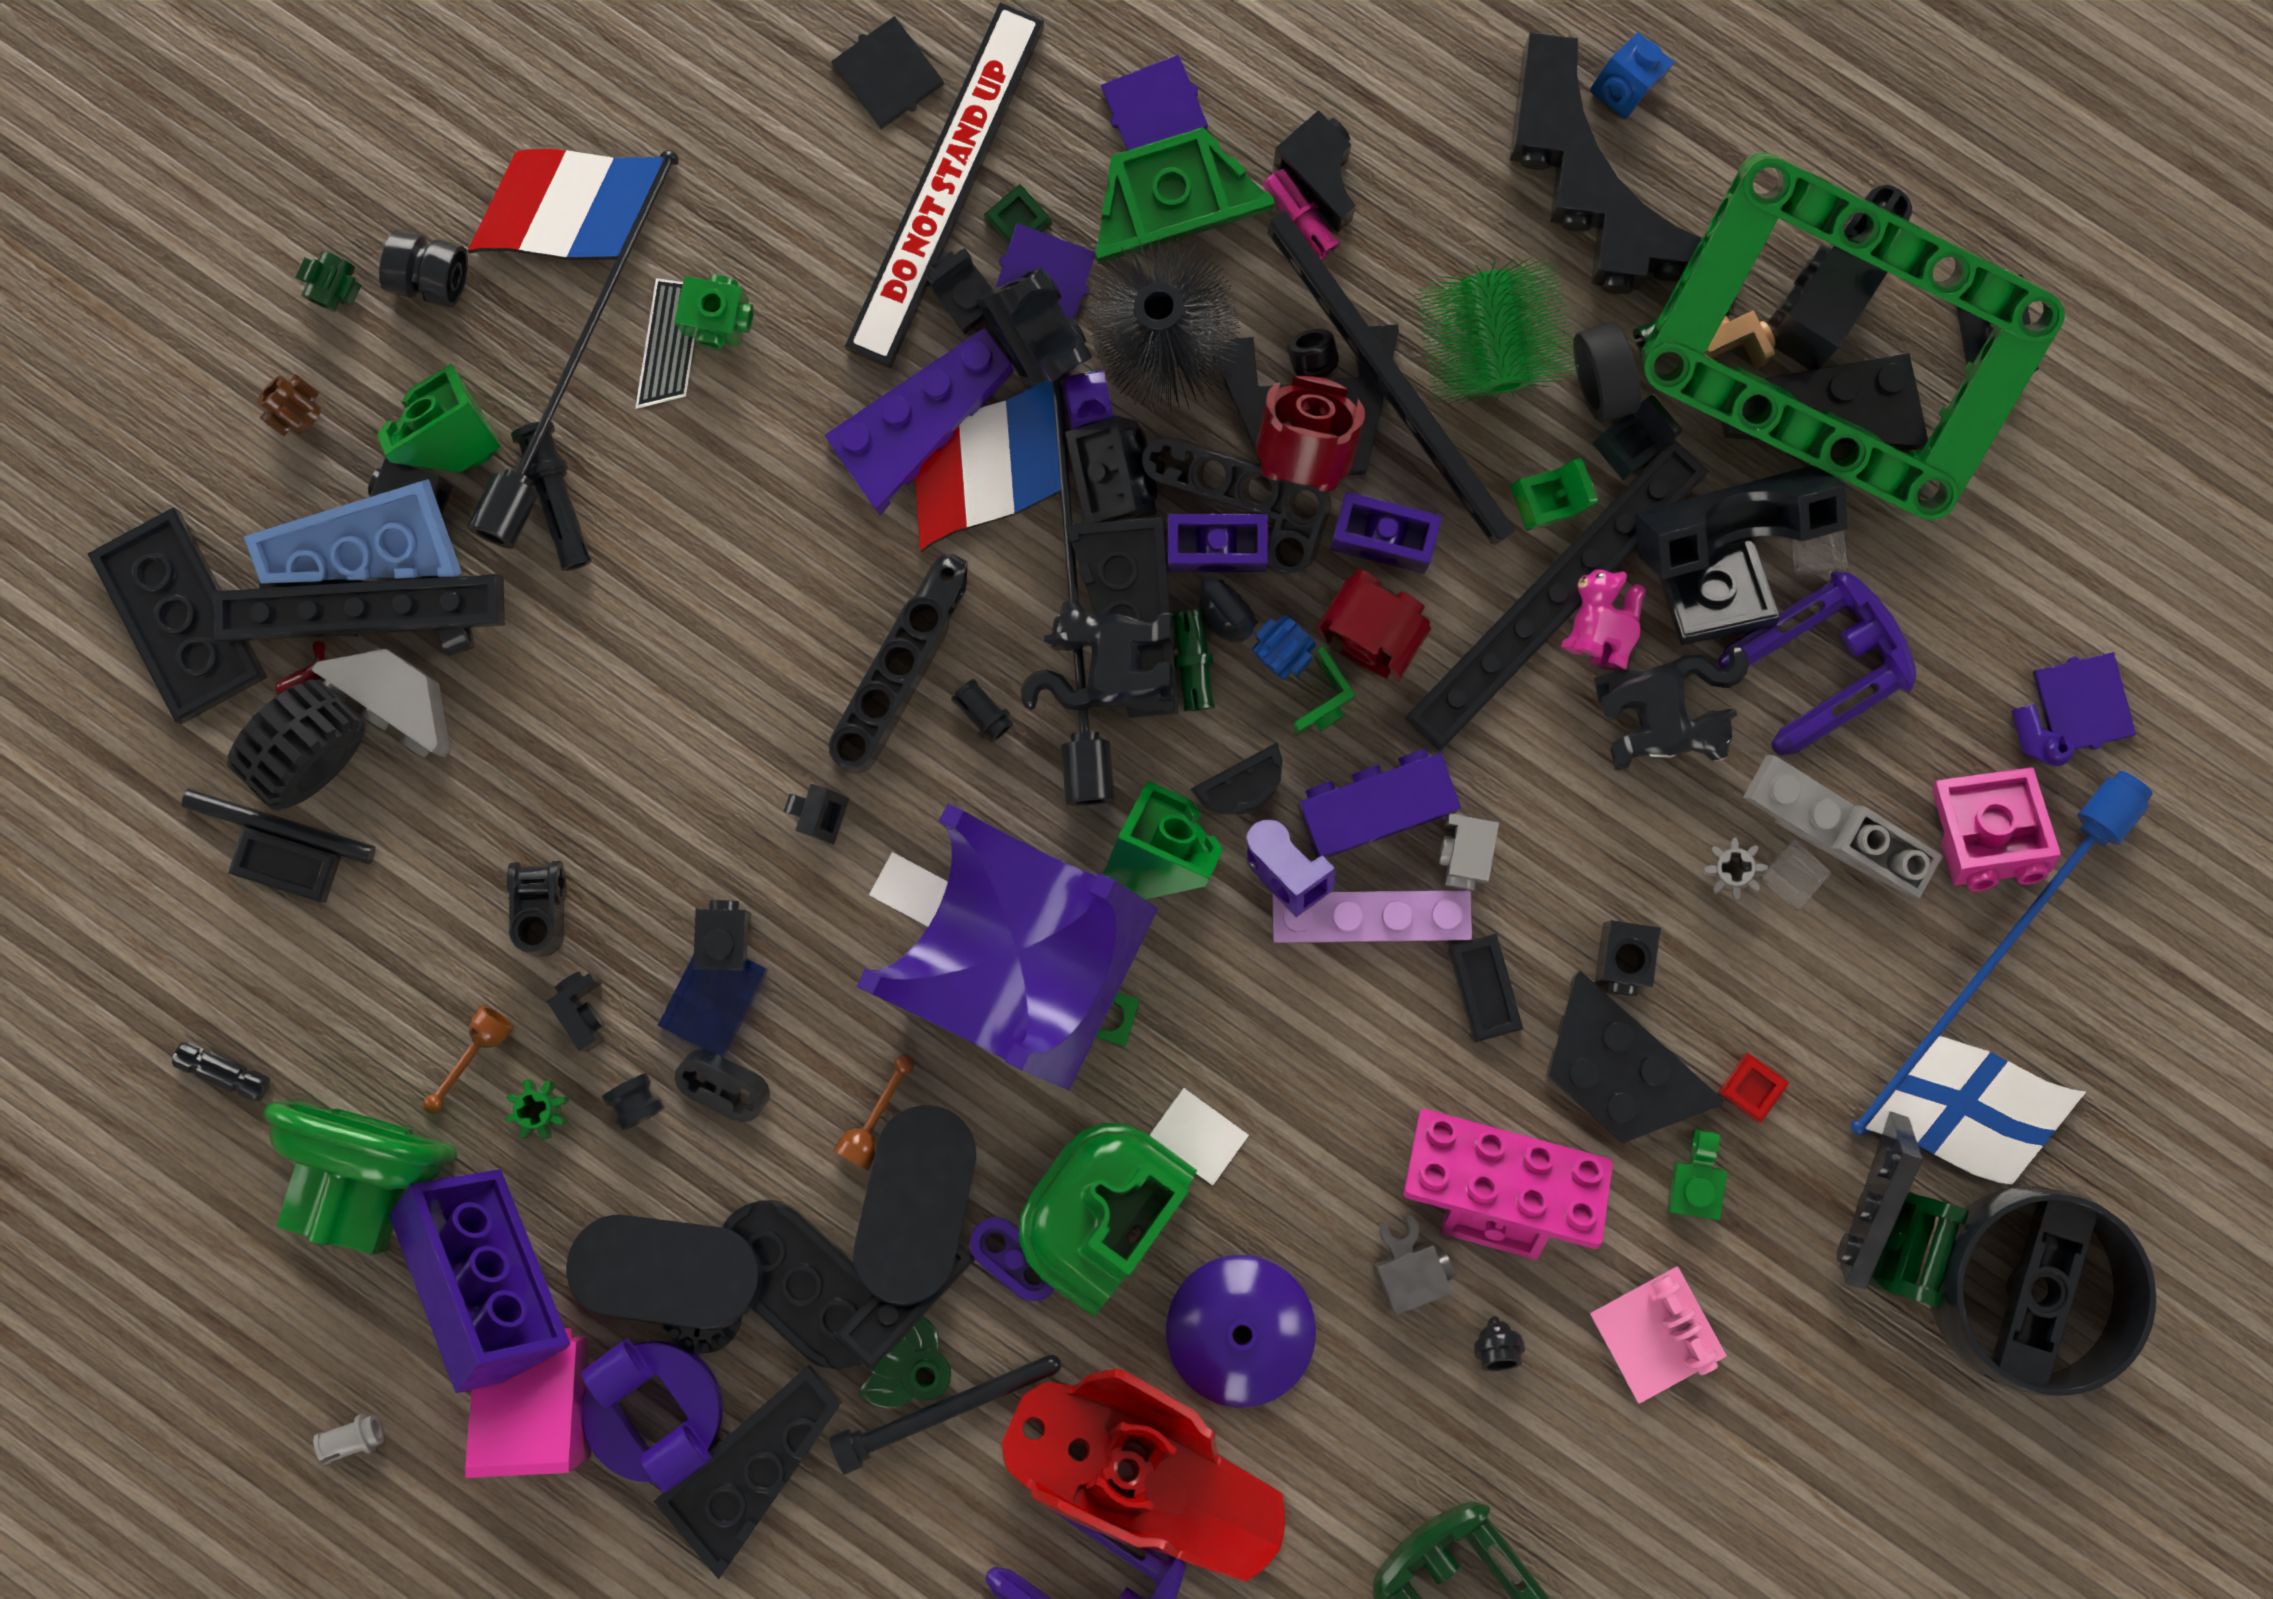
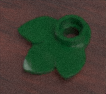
[859,1316,951,1408]

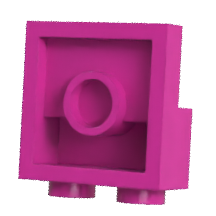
[1932,767,2061,892]

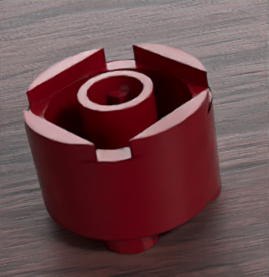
[1256,376,1365,491]
[1315,569,1431,681]

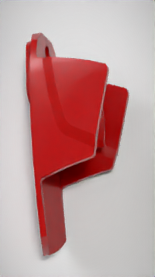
[1001,1369,1285,1582]

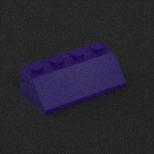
[389,1169,570,1393]

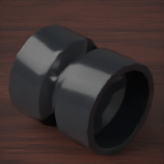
[379,229,468,308]

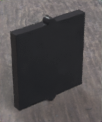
[831,16,944,129]

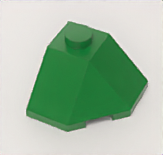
[377,363,501,473]
[1102,781,1223,899]

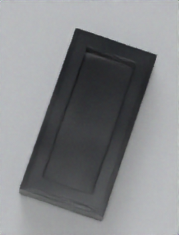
[228,827,341,903]
[1447,933,1524,1042]

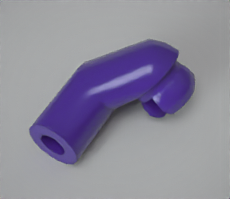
[2011,704,2074,766]

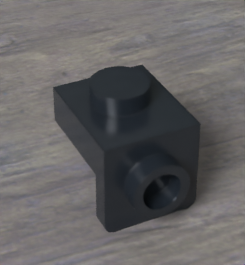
[1592,395,1682,480]
[693,900,751,971]

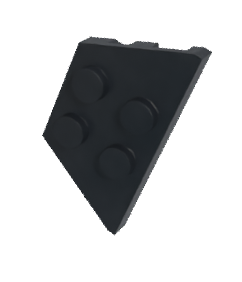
[1546,971,1724,1143]

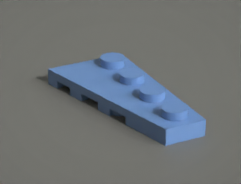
[243,479,462,583]

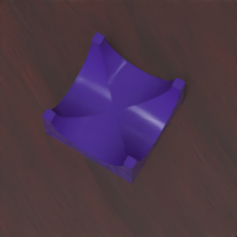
[856,803,1159,1090]

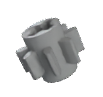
[1704,838,1768,902]

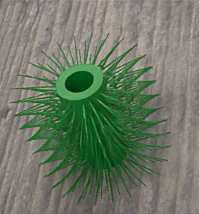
[1414,257,1579,405]

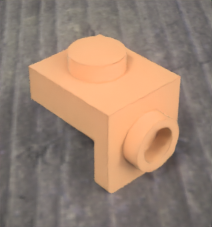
[1705,310,1775,369]

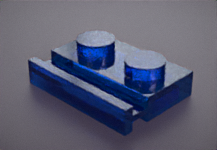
[657,954,769,1057]

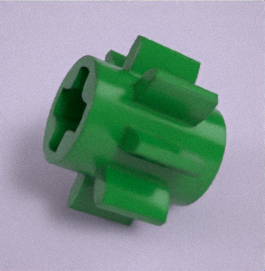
[505,1079,570,1140]

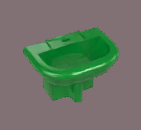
[263,1101,457,1255]
[1019,1123,1198,1317]

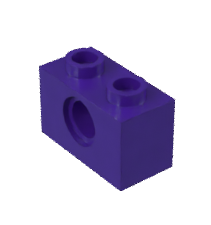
[1330,492,1442,574]
[1168,514,1268,572]

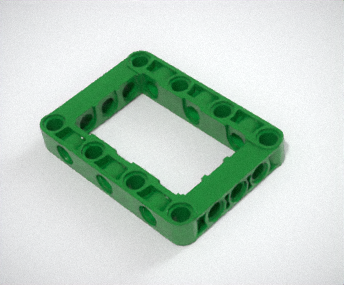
[1640,152,2065,520]

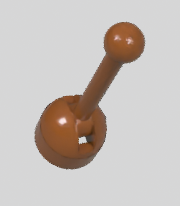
[423,1005,514,1114]
[833,1055,914,1171]

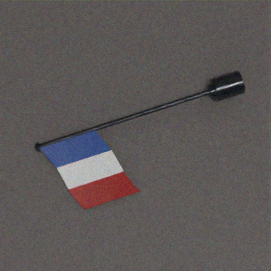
[467,149,679,549]
[915,373,1115,806]

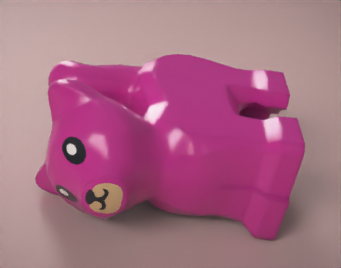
[1561,570,1646,671]

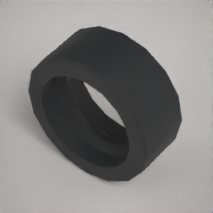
[1573,322,1641,422]

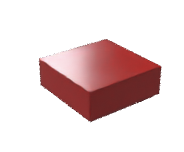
[1717,1053,1790,1123]

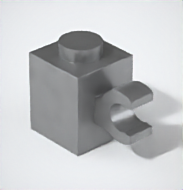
[1373,1214,1456,1315]

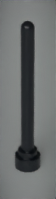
[829,1355,1061,1475]

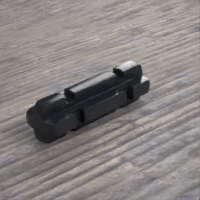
[172,1042,270,1101]

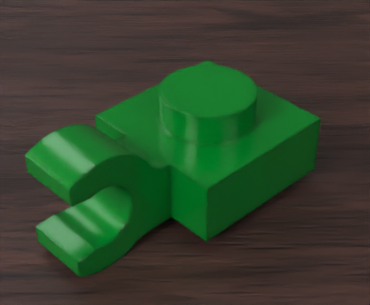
[1667,1129,1727,1220]

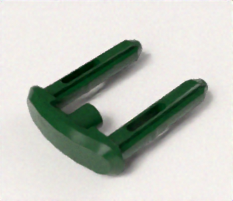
[1373,1502,1550,1599]

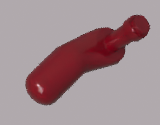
[275,641,325,695]

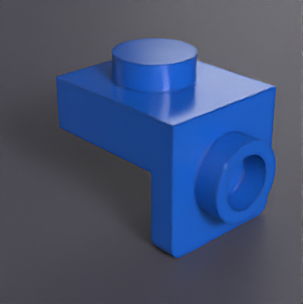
[1590,32,1675,119]

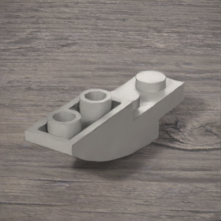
[1743,755,1943,899]

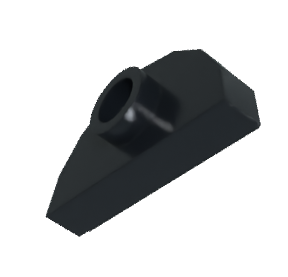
[1190,742,1283,816]

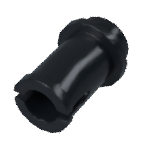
[951,679,1013,743]

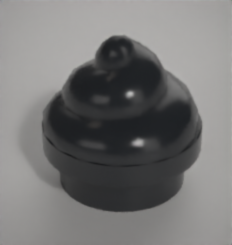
[1474,1316,1525,1371]

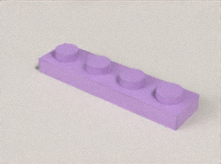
[1272,890,1472,943]

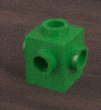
[674,275,754,350]

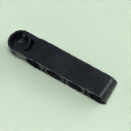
[828,553,968,774]

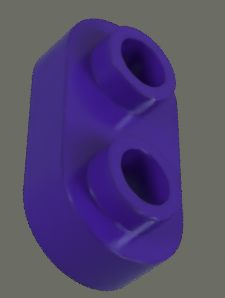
[970,1217,1055,1301]

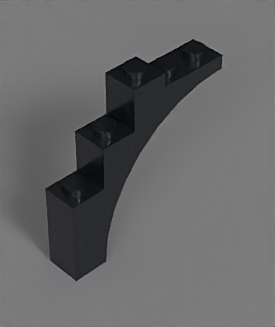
[1509,32,1702,294]

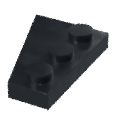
[1837,1111,1923,1290]

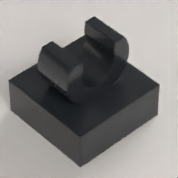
[783,784,849,845]

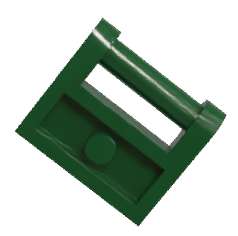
[1868,1192,1969,1309]

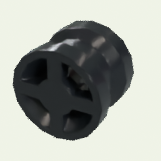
[602,1073,665,1132]

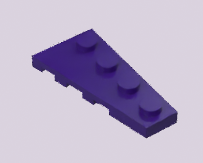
[824,328,1014,516]

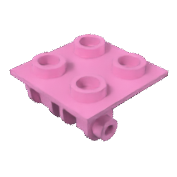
[1590,1266,1727,1404]

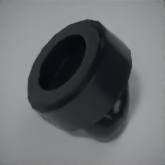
[1287,329,1339,378]

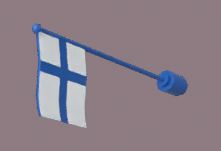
[1851,771,2153,1184]

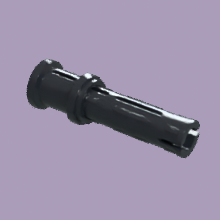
[511,421,592,571]

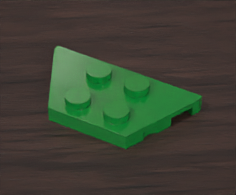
[1095,127,1275,264]

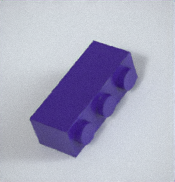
[1298,749,1461,859]

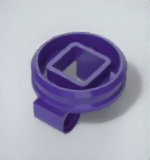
[581,1338,723,1493]

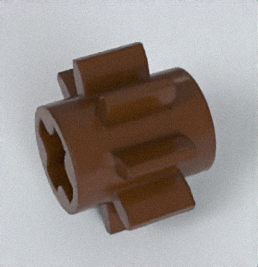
[258,374,321,436]

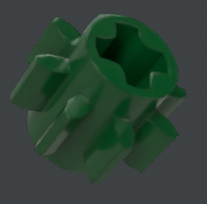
[295,251,362,312]

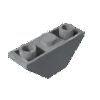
[312,649,450,758]

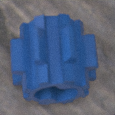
[1251,614,1316,680]

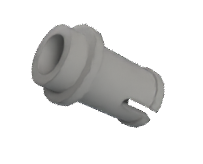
[313,1414,384,1465]

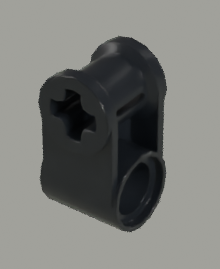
[507,860,566,957]

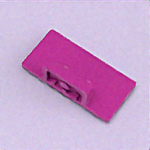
[1403,1109,1613,1260]

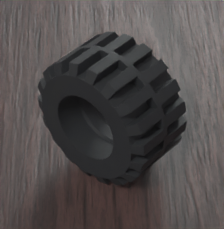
[227,680,365,811]

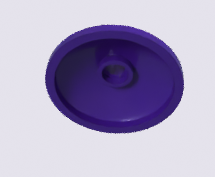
[1166,1255,1316,1407]

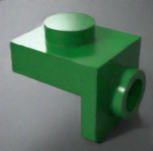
[1509,458,1598,531]

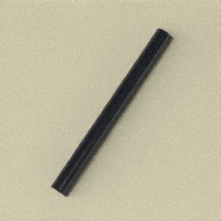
[181,789,376,865]

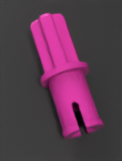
[1263,169,1340,260]

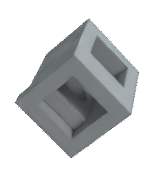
[1438,813,1499,891]

